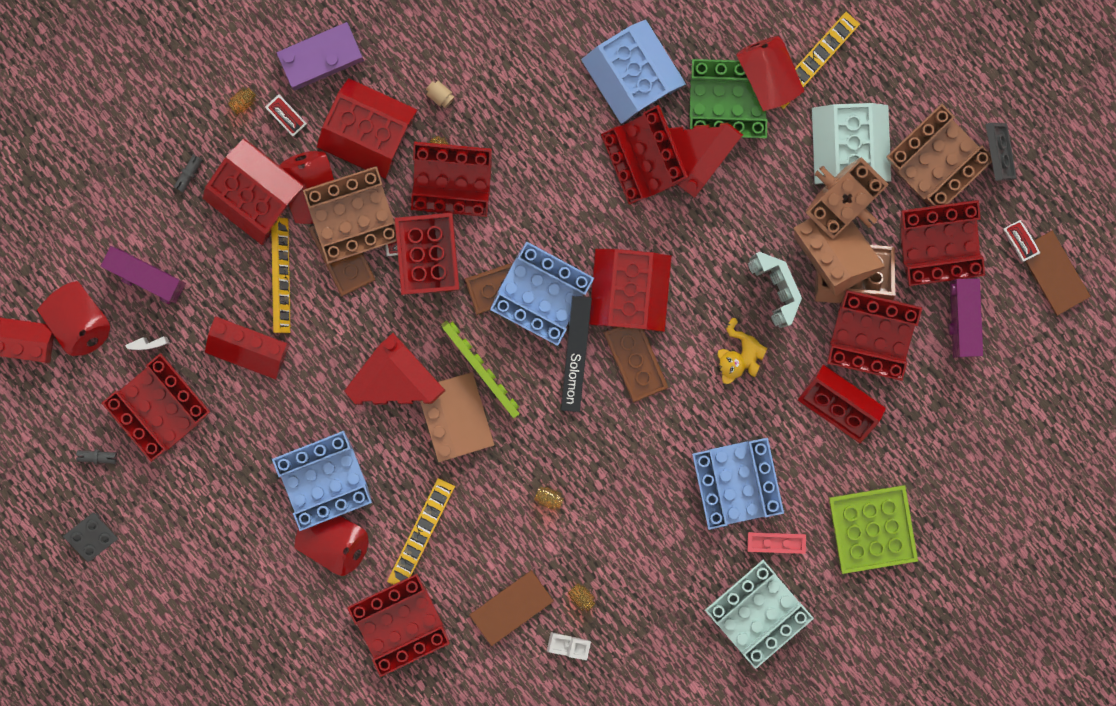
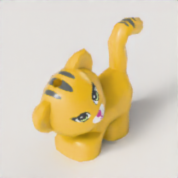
[717,318,767,384]

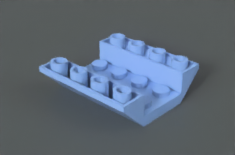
[581,19,686,124]
[490,241,594,346]
[272,431,372,531]
[692,438,784,530]

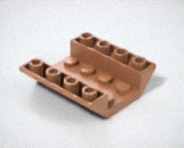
[886,104,992,206]
[303,166,397,264]

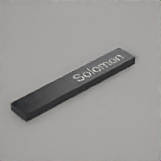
[560,296,592,412]

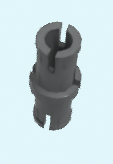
[173,154,204,193]
[76,449,117,465]

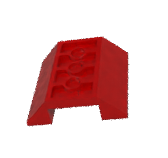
[316,78,418,179]
[601,105,688,205]
[202,138,304,245]
[411,141,492,217]
[899,200,985,286]
[589,249,672,332]
[827,290,922,381]
[102,353,210,462]
[347,574,450,677]

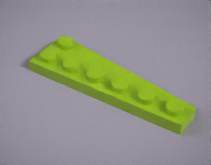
[441,320,520,418]

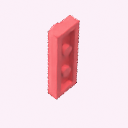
[747,532,806,554]

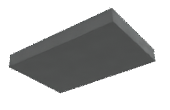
[986,123,1017,181]

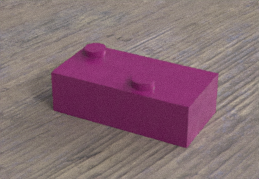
[100,246,186,305]
[948,278,983,358]

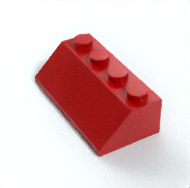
[205,316,290,379]
[0,318,54,363]
[798,365,886,444]

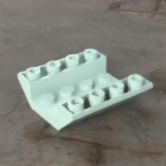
[812,103,891,184]
[748,252,802,328]
[705,560,814,669]

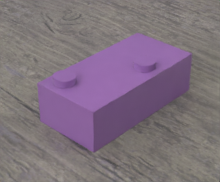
[277,22,364,91]

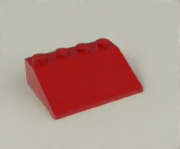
[395,213,460,295]

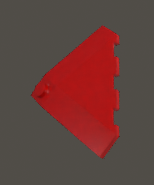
[669,123,743,198]
[344,333,446,405]

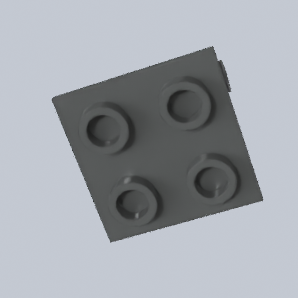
[63,512,118,562]

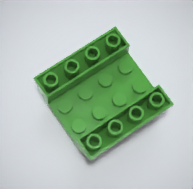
[689,59,768,139]

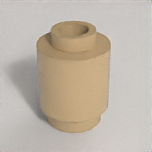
[426,81,455,109]

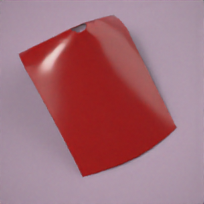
[736,36,804,111]
[279,151,334,224]
[37,281,110,356]
[294,516,369,576]

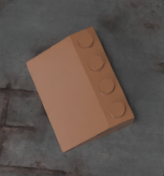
[793,218,885,296]
[815,245,895,303]
[420,372,494,462]

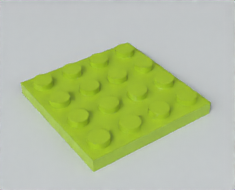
[829,485,918,574]

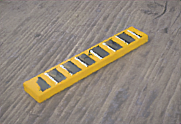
[780,12,860,110]
[271,218,291,333]
[387,478,455,585]

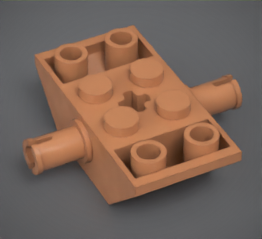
[806,157,889,239]

